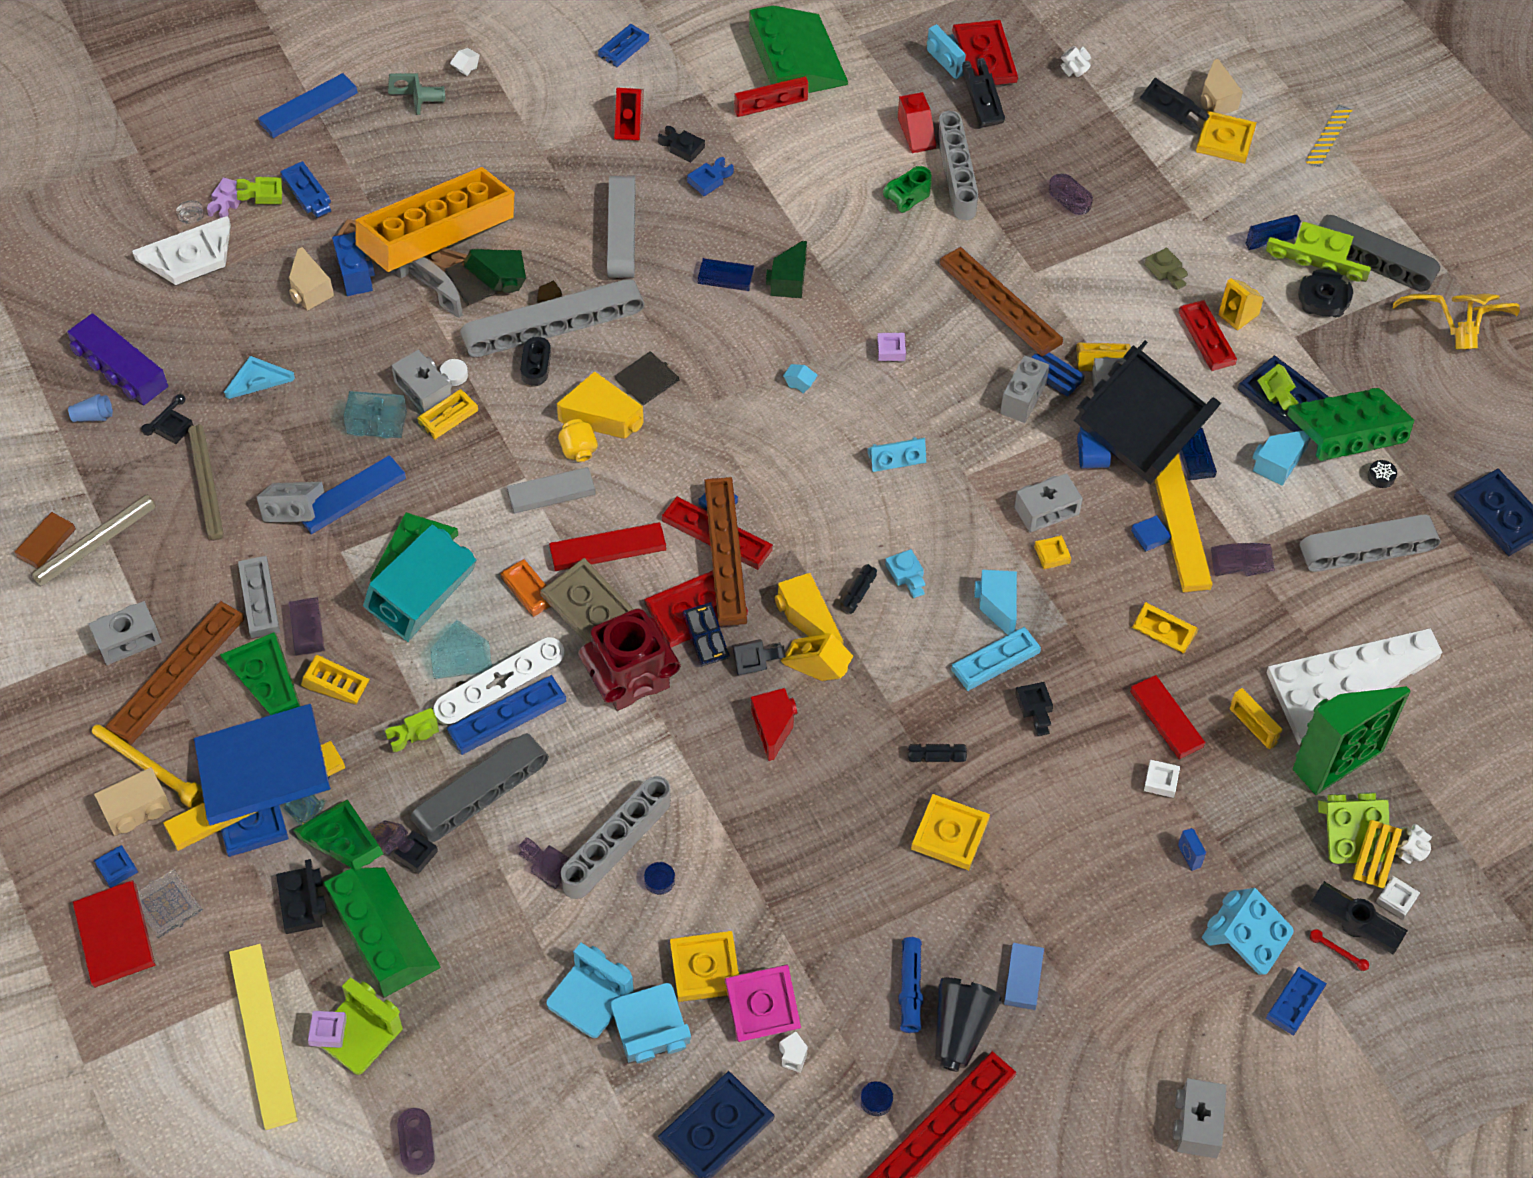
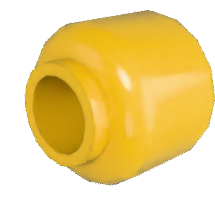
[558,419,598,462]

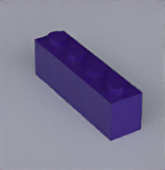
[67,313,168,406]

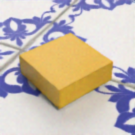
[1034,535,1071,570]

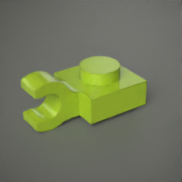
[1257,364,1299,411]
[385,708,439,752]

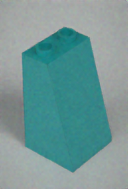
[363,524,477,642]

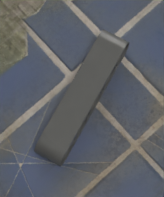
[1318,215,1440,291]
[410,733,549,842]

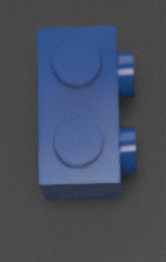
[332,232,375,296]

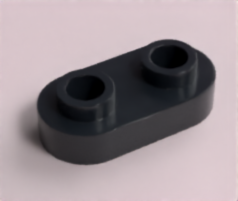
[520,337,551,386]

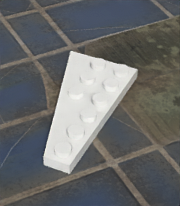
[1266,628,1442,746]

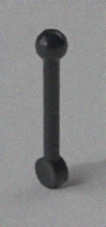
[141,394,186,436]

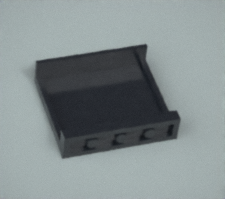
[1073,340,1221,485]

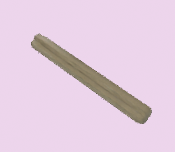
[188,424,224,541]
[32,495,156,586]

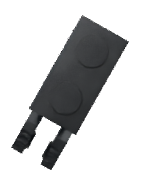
[962,58,1005,128]
[1140,78,1210,134]

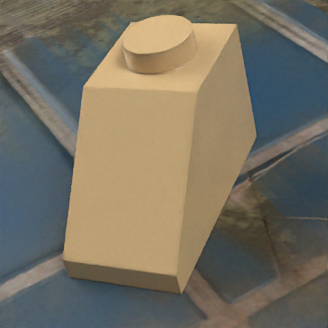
[1200,59,1243,115]
[289,247,334,311]

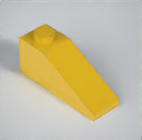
[775,573,844,644]

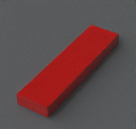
[662,496,773,570]
[549,522,666,571]

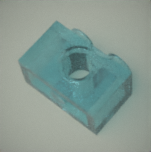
[343,391,407,438]

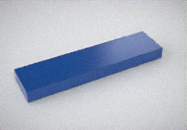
[258,73,358,138]
[301,455,406,534]
[447,675,567,755]

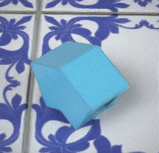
[783,364,818,393]

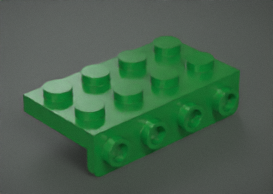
[1287,388,1415,461]

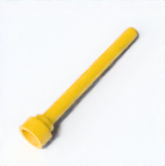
[92,724,204,809]

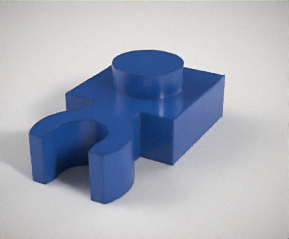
[687,157,734,196]

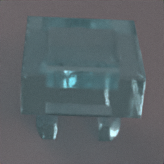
[284,794,326,825]

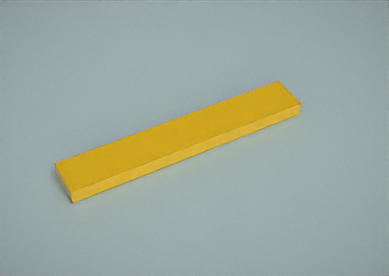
[1155,454,1213,592]
[163,741,345,851]

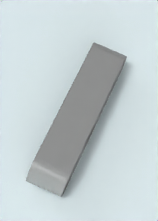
[937,111,978,220]
[607,175,636,278]
[1299,515,1441,572]
[561,776,671,899]

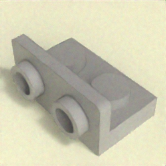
[257,482,324,522]

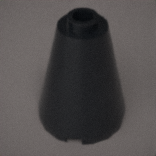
[935,977,1002,1072]

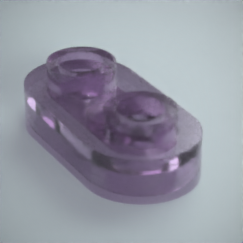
[1048,173,1093,215]
[397,1108,435,1175]

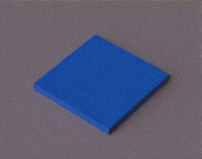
[194,703,331,825]

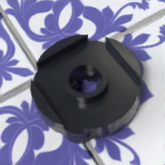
[1298,269,1353,318]

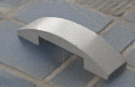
[391,257,463,318]

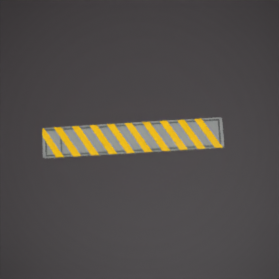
[1306,104,1353,168]

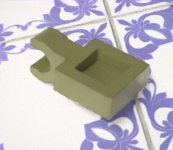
[1145,247,1188,290]

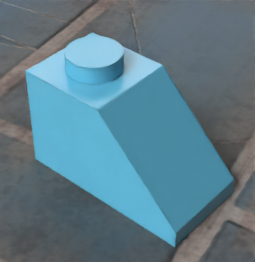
[1252,431,1310,486]
[974,570,1017,635]

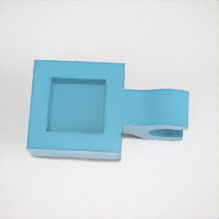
[885,549,925,598]

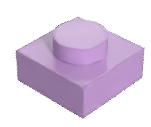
[877,333,906,361]
[308,1011,347,1048]

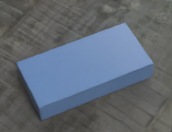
[1004,943,1044,1010]

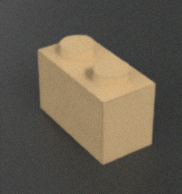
[94,767,172,836]

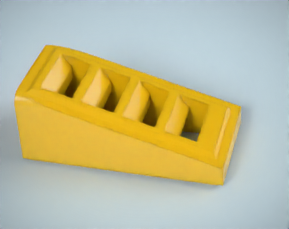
[301,654,370,705]

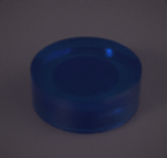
[644,862,675,895]
[860,1081,893,1116]

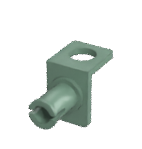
[388,73,445,115]

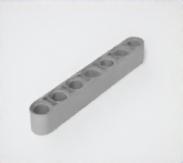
[460,279,645,357]

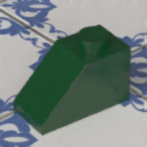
[766,241,807,298]
[464,249,526,293]

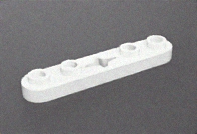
[433,637,565,726]

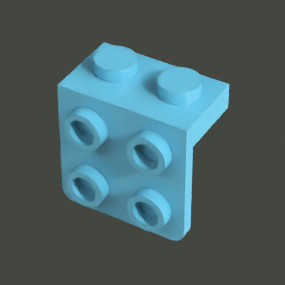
[927,24,966,80]
[1201,888,1294,975]
[546,942,634,1038]
[611,983,691,1063]

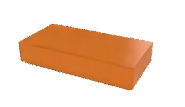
[500,559,551,617]

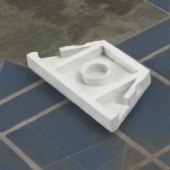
[132,216,231,285]

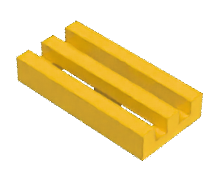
[417,389,478,439]
[1230,688,1283,750]
[1352,820,1402,889]

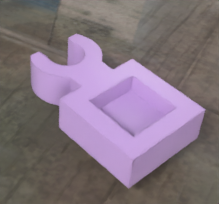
[207,177,244,218]

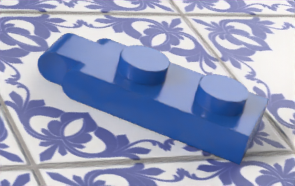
[280,161,331,218]

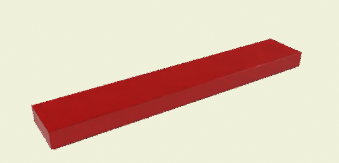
[867,1051,1017,1178]

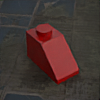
[614,87,644,140]
[897,92,936,154]
[751,688,798,761]

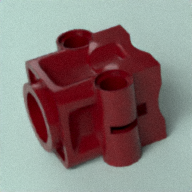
[578,609,681,711]

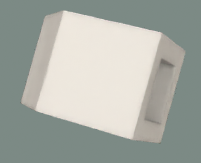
[450,48,480,76]
[779,1032,808,1073]

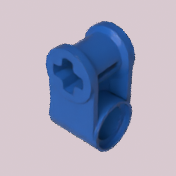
[1077,427,1111,469]

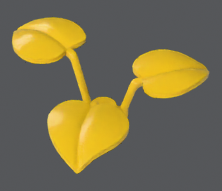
[1393,293,1520,350]

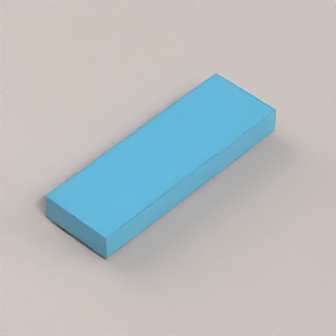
[951,627,1041,691]

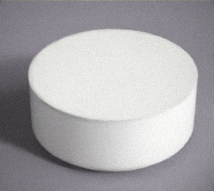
[440,359,468,386]

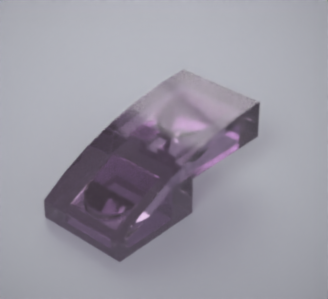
[1211,543,1275,576]

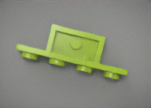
[1266,221,1371,282]

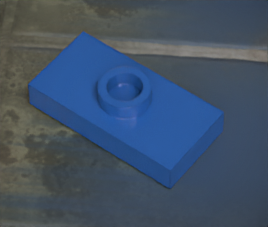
[1266,967,1327,1036]

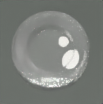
[176,200,204,224]

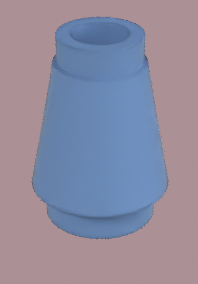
[68,394,113,422]

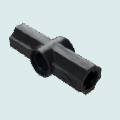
[1310,881,1408,955]

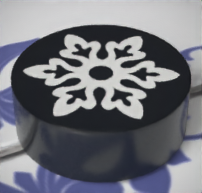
[1367,460,1397,488]

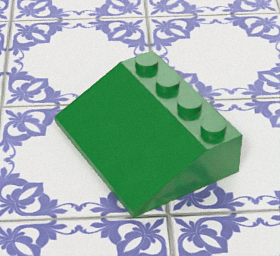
[749,5,848,93]
[1292,686,1411,795]

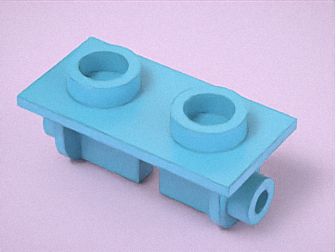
[867,437,926,472]

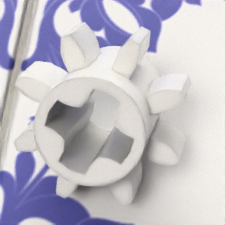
[1060,46,1091,77]
[1395,824,1432,864]

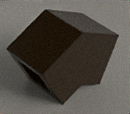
[537,280,562,303]

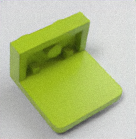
[1318,792,1390,864]
[321,977,403,1075]

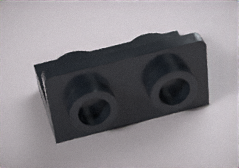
[276,859,327,934]

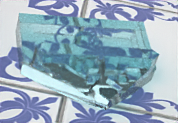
[430,620,492,679]

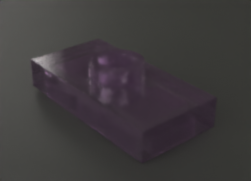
[289,597,325,655]

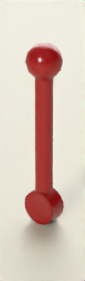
[1310,929,1369,971]

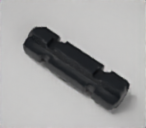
[840,564,877,614]
[908,744,967,762]

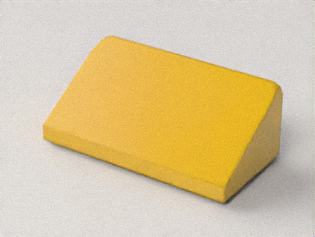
[1076,342,1131,371]
[1132,602,1199,654]

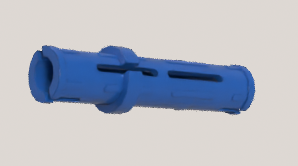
[898,937,924,1033]

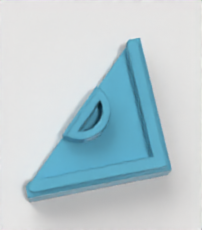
[224,356,295,399]

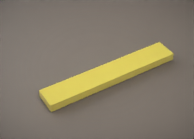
[229,944,298,1130]

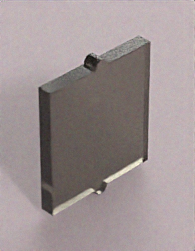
[445,260,501,306]
[614,351,680,406]

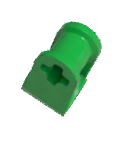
[883,166,932,213]

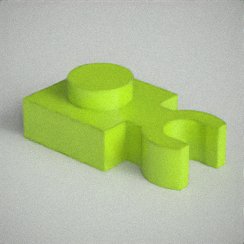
[236,177,282,204]

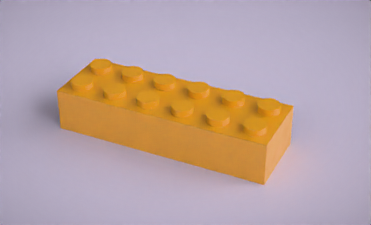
[355,167,515,272]

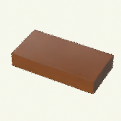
[15,512,76,569]

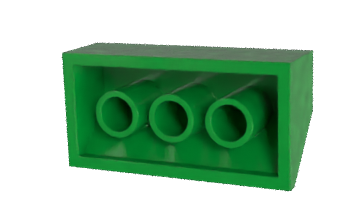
[324,867,441,998]

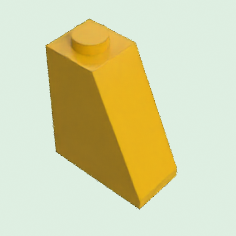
[557,371,644,439]

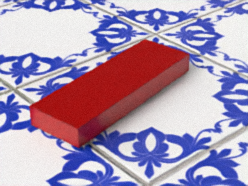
[734,76,809,117]
[1179,300,1237,371]
[1130,675,1206,760]

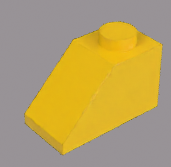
[1218,278,1264,331]
[781,633,853,681]

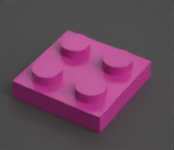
[724,964,801,1042]

